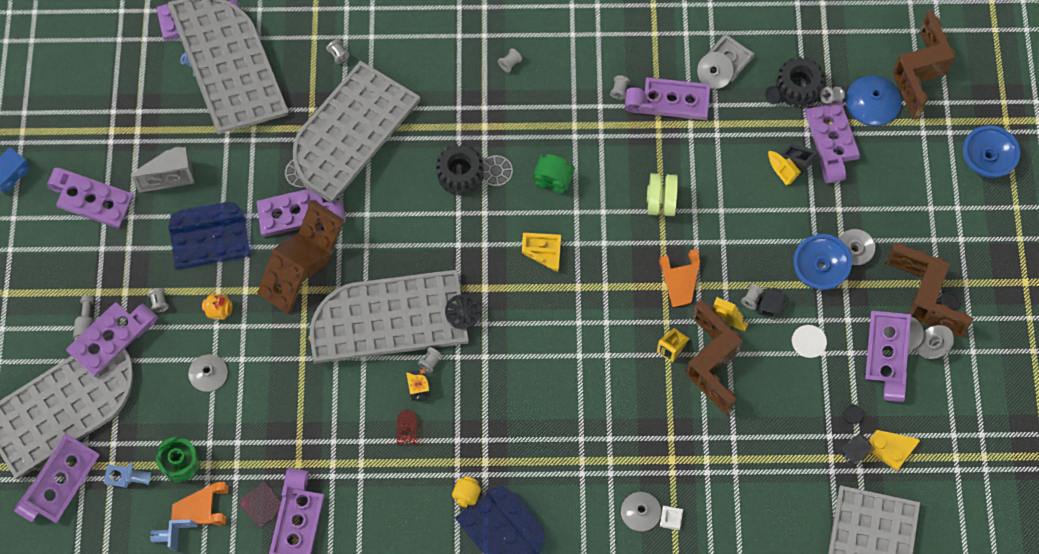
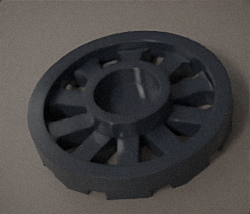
[445,294,481,330]

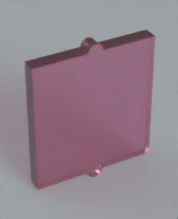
[238,482,281,529]

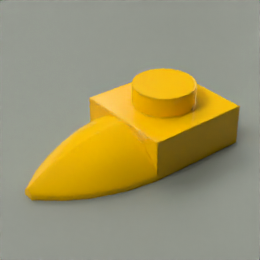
[768,151,800,185]

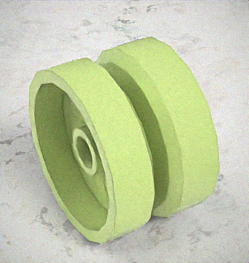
[647,173,677,216]

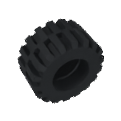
[776,56,825,108]
[436,144,484,195]

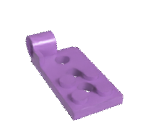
[14,434,100,523]

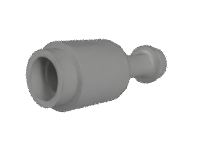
[73,295,95,340]

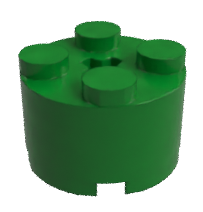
[532,154,575,194]
[156,437,200,483]

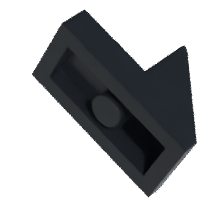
[781,143,819,175]

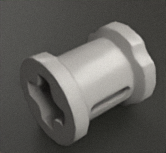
[326,39,350,64]
[498,48,522,72]
[610,76,630,100]
[820,87,845,104]
[741,284,765,310]
[148,288,169,313]
[418,347,443,373]

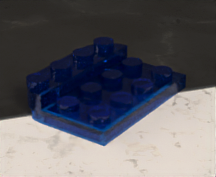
[168,202,251,270]
[455,486,545,554]

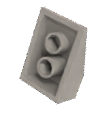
[131,147,195,193]

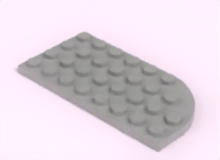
[168,0,288,134]
[293,61,420,204]
[310,270,468,364]
[0,332,133,480]
[828,486,920,554]

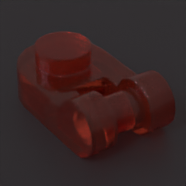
[396,410,417,445]

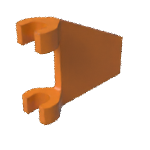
[659,249,700,308]
[171,482,229,525]

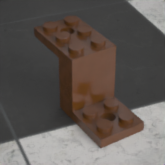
[892,11,955,120]
[257,200,345,314]
[885,243,973,338]
[686,300,742,416]

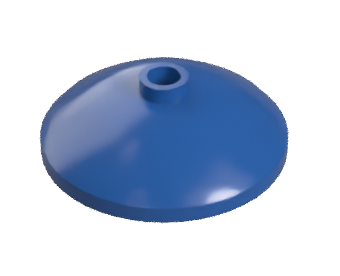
[846,75,902,126]
[963,125,1020,178]
[793,234,852,290]

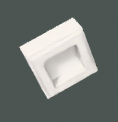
[660,506,683,530]

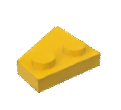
[522,233,561,272]
[713,297,748,331]
[869,430,920,471]

